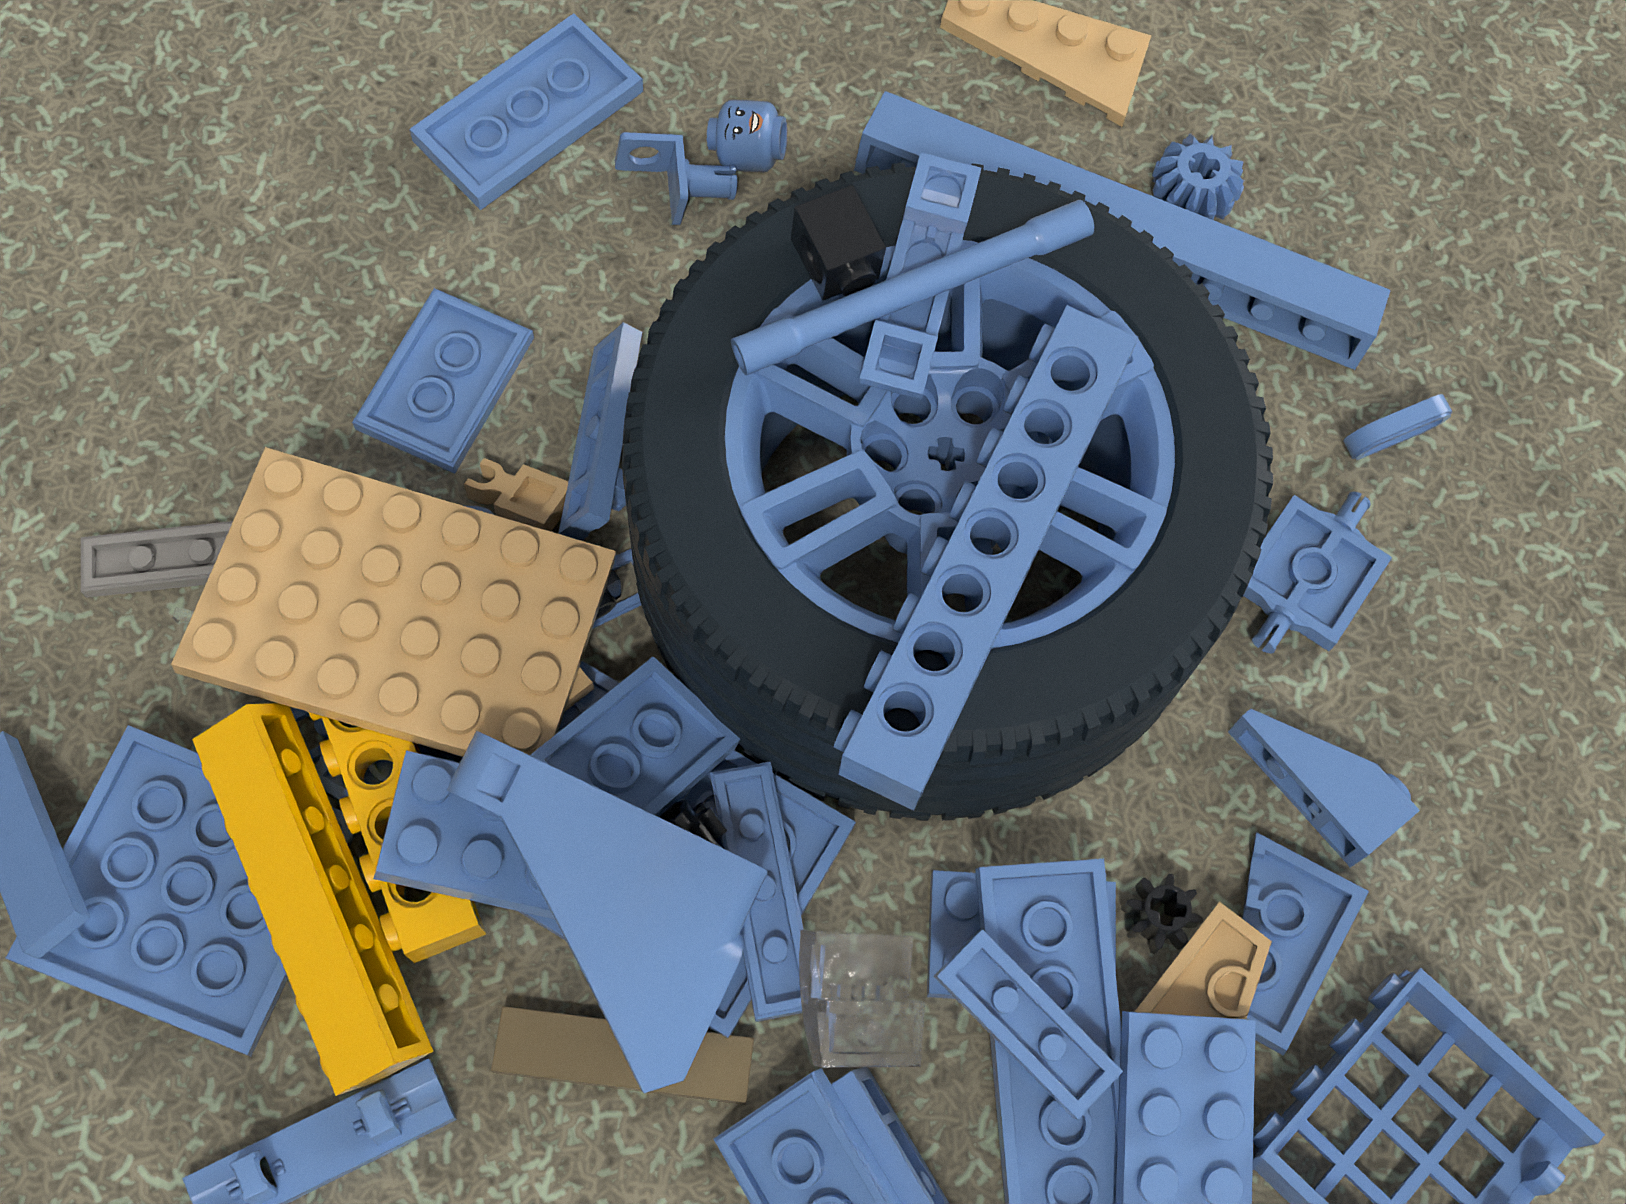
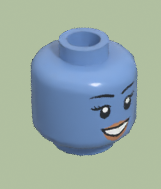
[707,99,787,173]

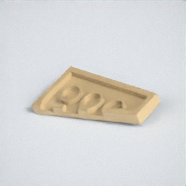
[940,0,1151,127]

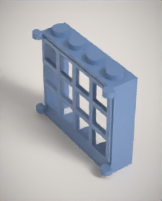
[1253,968,1605,1204]

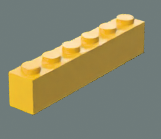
[192,703,434,1096]

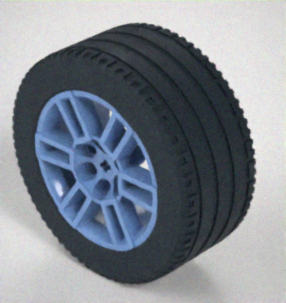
[622,163,1273,821]

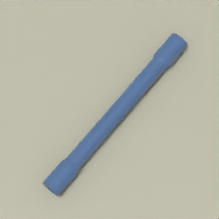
[731,200,1094,375]

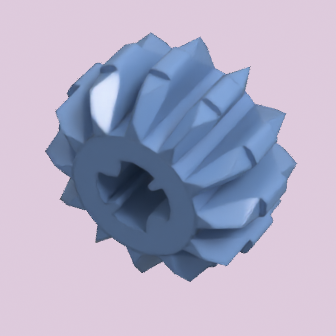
[1152,133,1244,220]

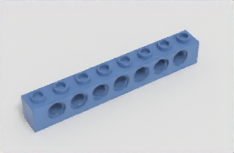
[834,305,1139,811]

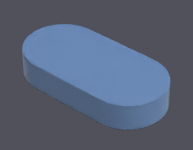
[1343,394,1452,460]

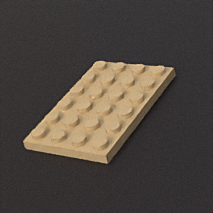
[171,447,616,757]

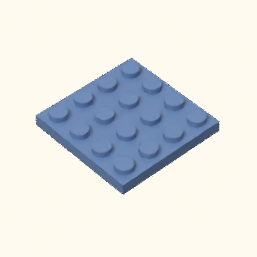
[6,725,356,1057]

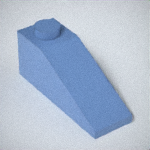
[1228,709,1420,868]

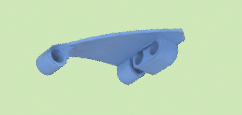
[447,731,768,1093]

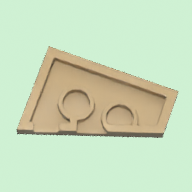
[1121,902,1272,1031]

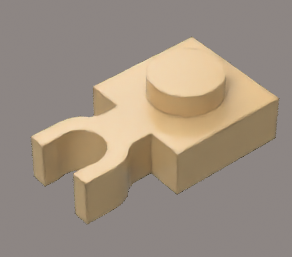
[464,458,568,532]

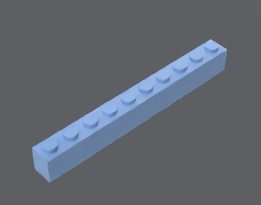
[854,91,1390,370]

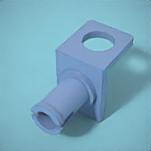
[614,132,737,225]

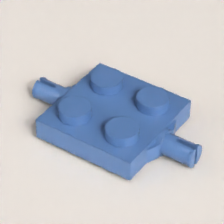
[1243,492,1392,654]

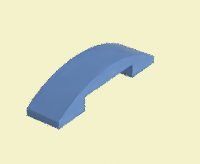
[858,152,981,399]

